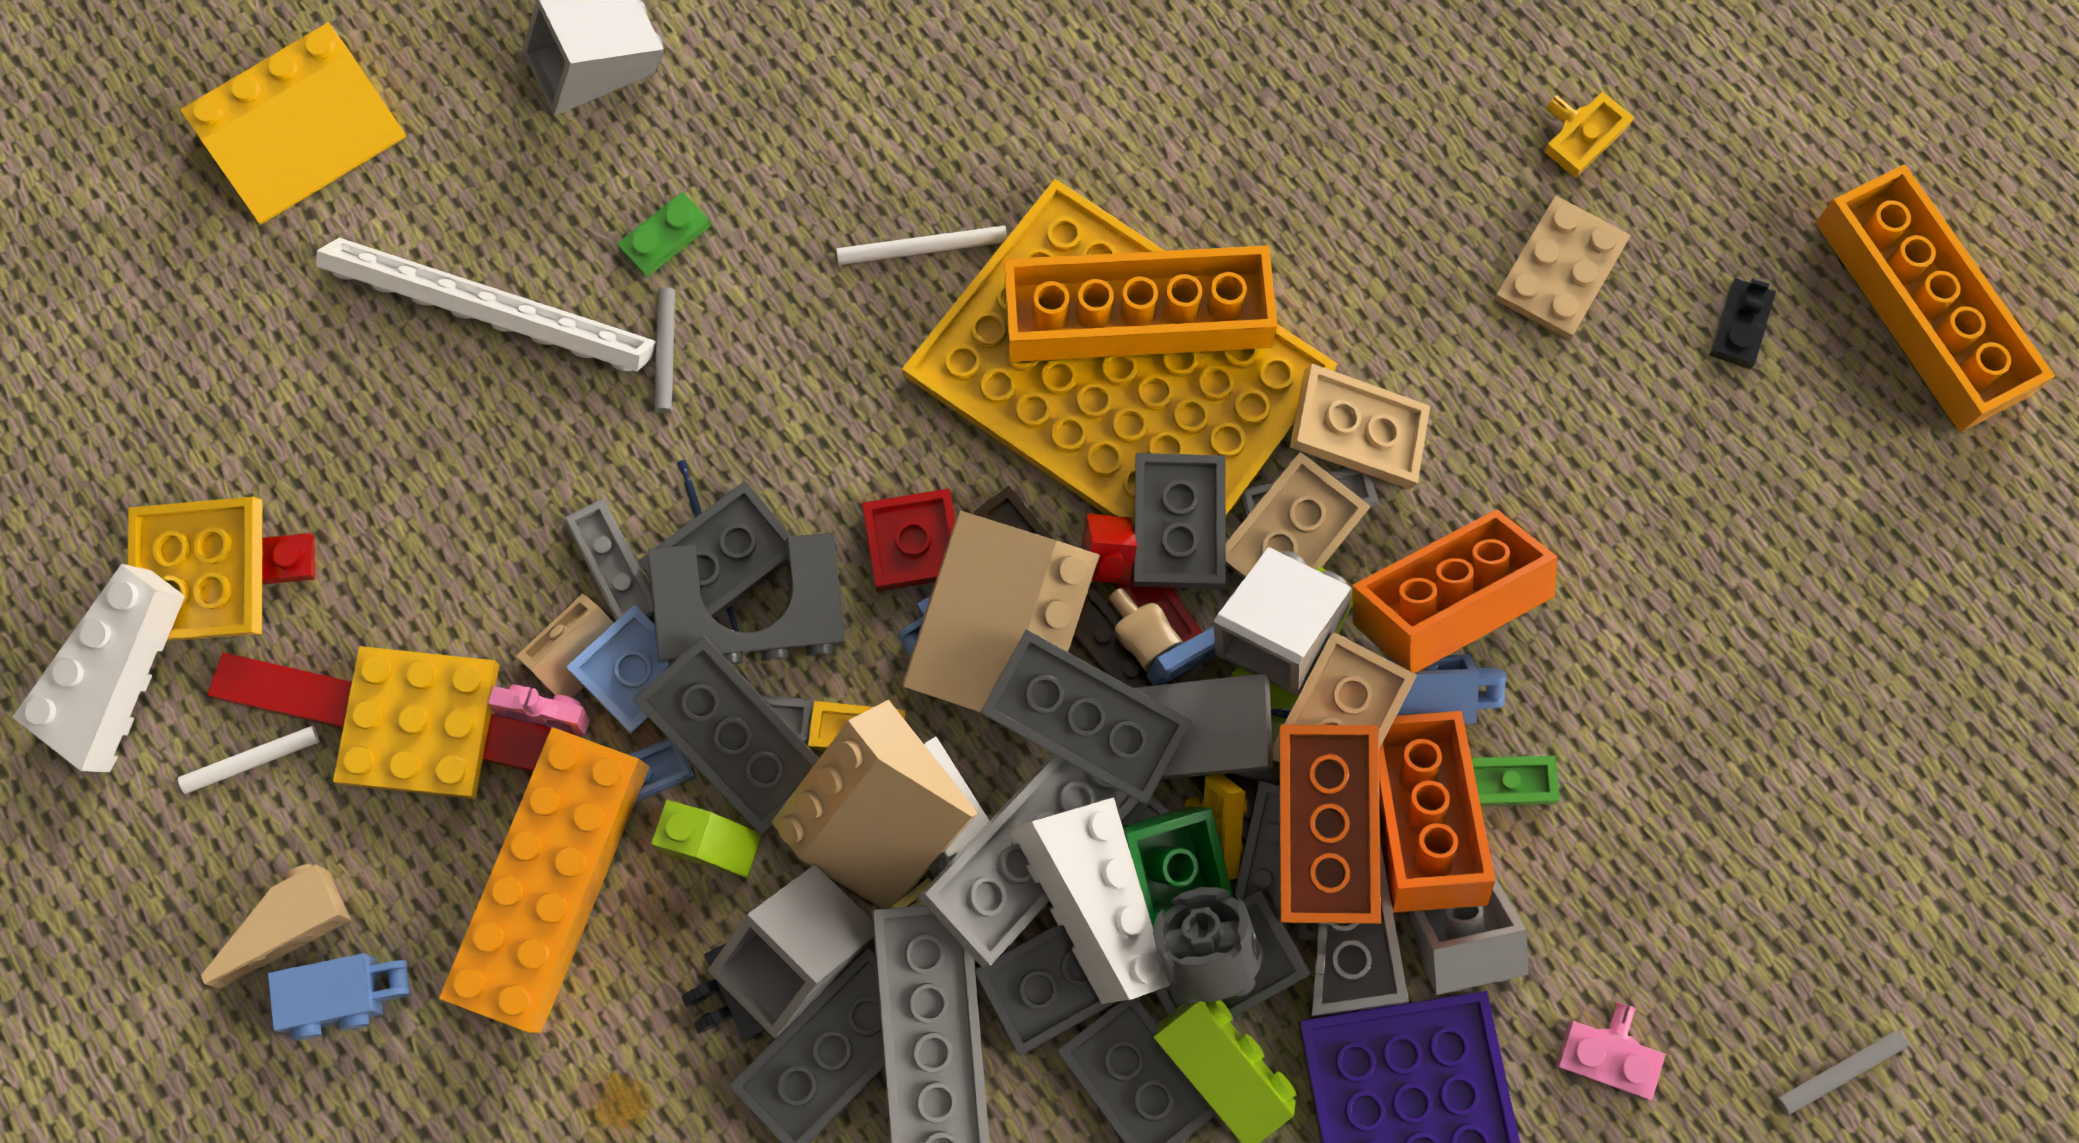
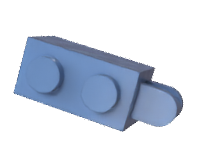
[1384,654,1506,724]
[268,953,411,1041]

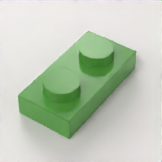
[617,192,711,278]
[1471,756,1560,807]

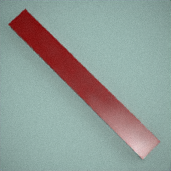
[207,652,575,772]

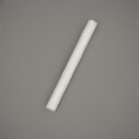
[836,226,1007,265]

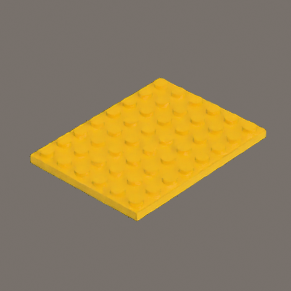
[902,179,1338,529]

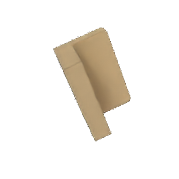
[516,594,614,698]

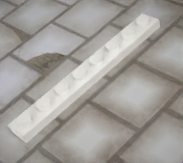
[316,238,656,371]

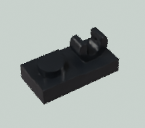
[1709,277,1776,369]

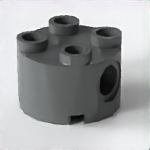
[1153,887,1262,1003]

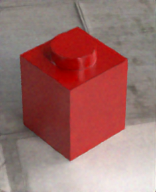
[1080,514,1137,584]

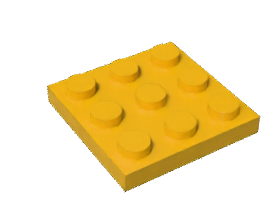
[128,496,262,642]
[333,646,500,799]

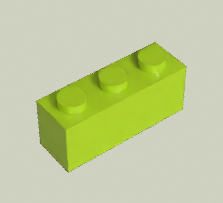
[1154,1000,1296,1143]

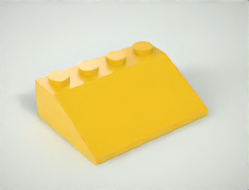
[180,22,407,225]

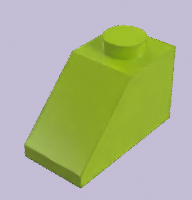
[651,799,762,879]

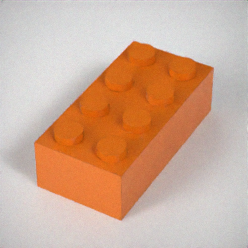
[1352,509,1558,673]
[1379,711,1495,913]
[1279,725,1381,924]

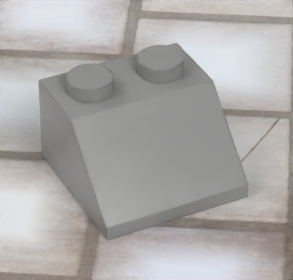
[1408,877,1529,995]

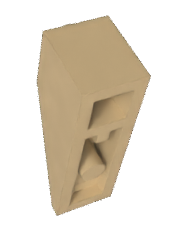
[201,864,352,989]

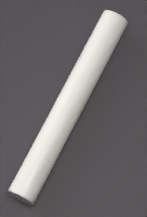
[178,725,320,794]

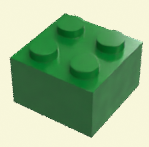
[1122,806,1233,926]

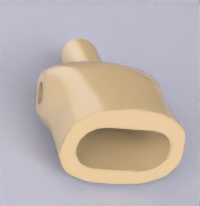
[1109,588,1184,672]

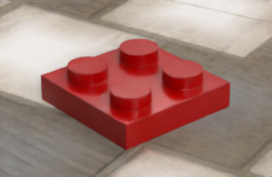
[862,488,955,592]

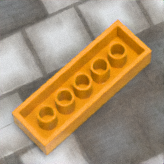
[1815,164,2055,433]
[1004,245,1277,362]
[439,727,650,1033]

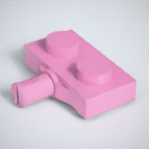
[488,685,590,737]
[1556,1002,1666,1100]

